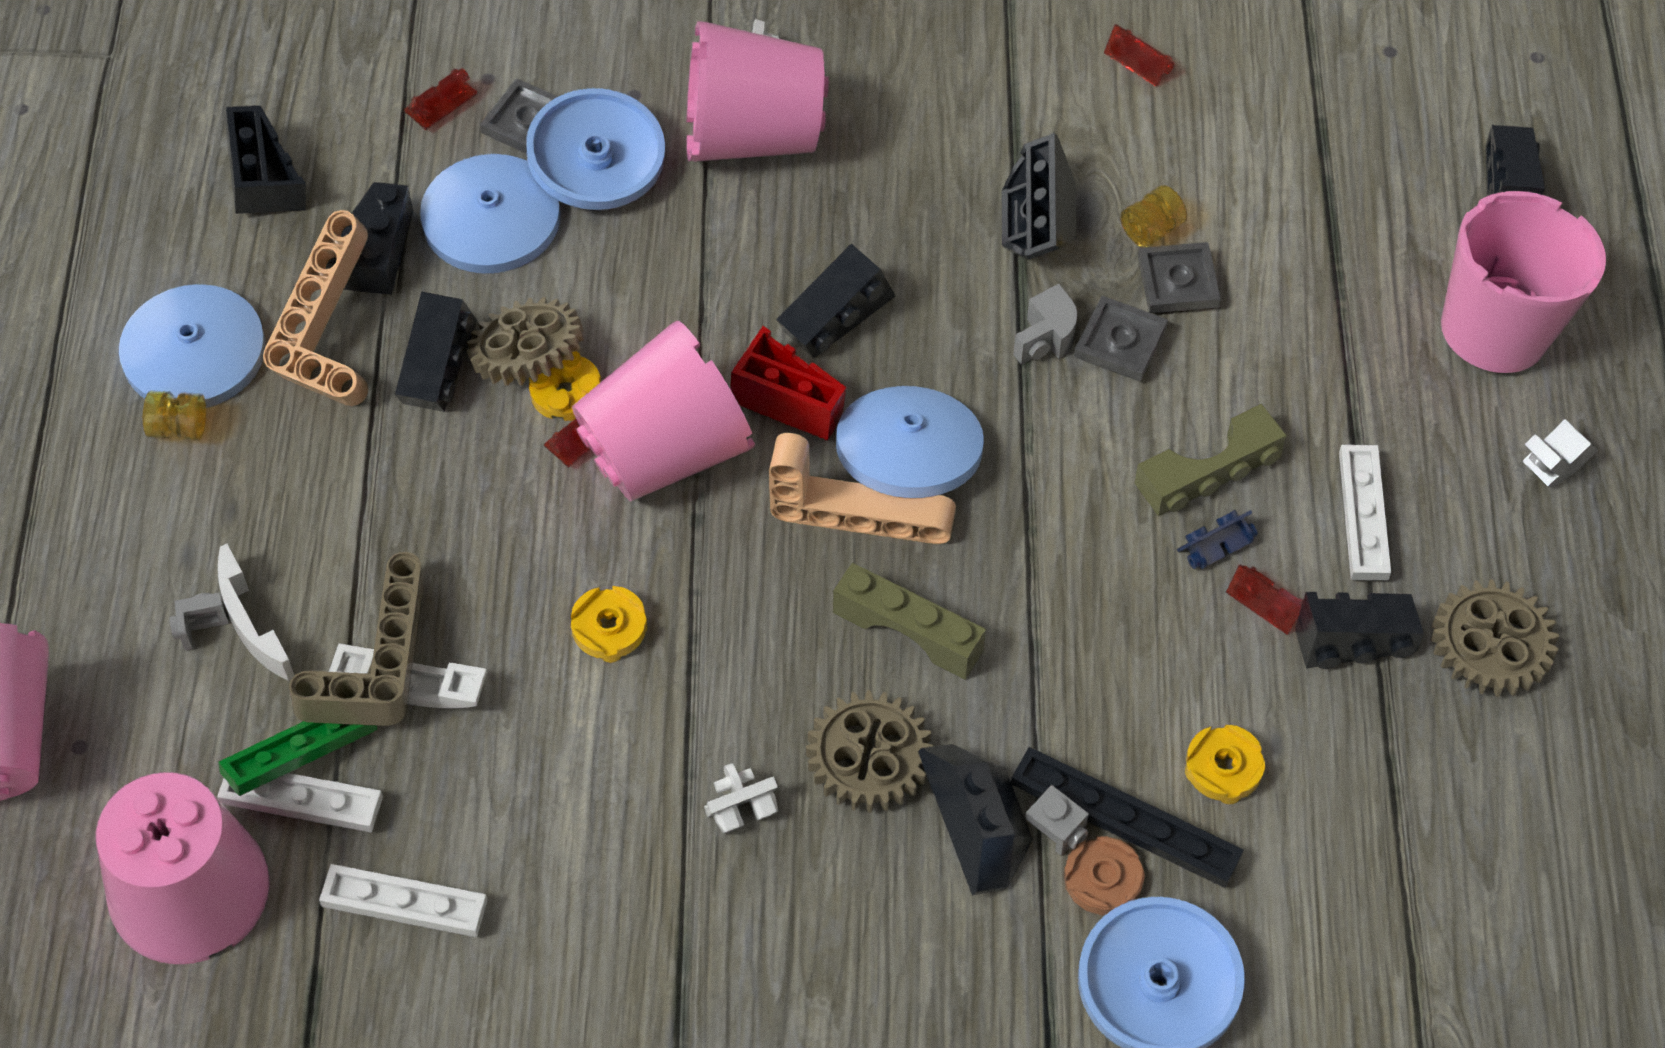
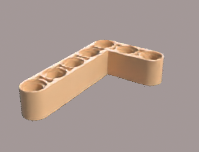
[263,210,368,406]
[769,433,956,544]

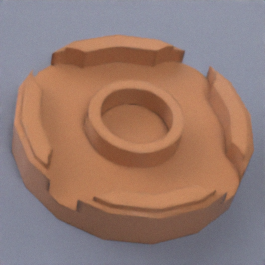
[1064,836,1145,915]

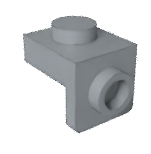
[170,592,229,650]
[1025,785,1089,856]

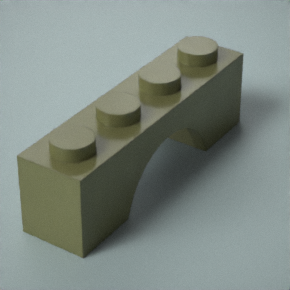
[1134,403,1286,516]
[833,562,986,680]

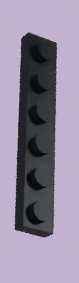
[1011,747,1244,889]

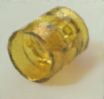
[1120,185,1187,248]
[143,390,206,441]

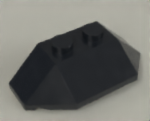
[1002,133,1077,259]
[918,744,1033,896]

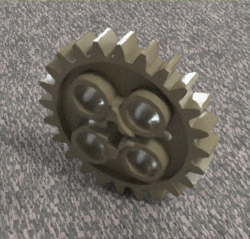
[467,297,584,386]
[1431,579,1559,697]
[806,690,933,813]

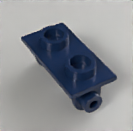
[1177,509,1258,569]

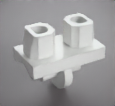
[704,763,778,834]

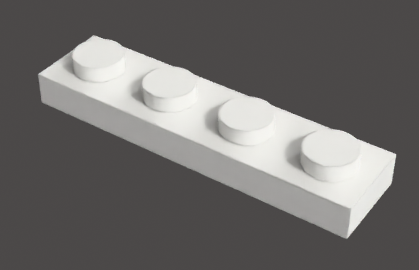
[1339,445,1391,580]
[217,773,383,833]
[319,864,488,937]

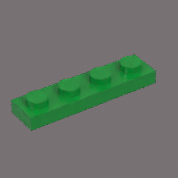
[218,721,377,797]

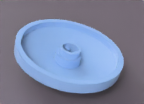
[526,88,665,210]
[420,154,561,273]
[119,284,266,410]
[836,386,984,498]
[1078,897,1245,1048]

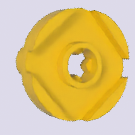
[529,351,601,421]
[571,586,647,663]
[1185,725,1265,805]

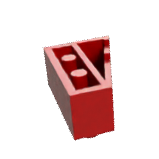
[730,326,846,440]

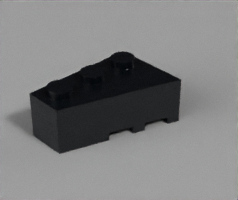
[226,105,306,214]
[1485,125,1545,196]
[326,182,413,295]
[776,243,896,359]
[395,291,477,412]
[1295,592,1424,669]

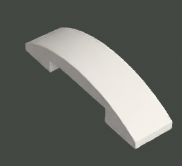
[218,544,295,681]
[329,644,487,708]

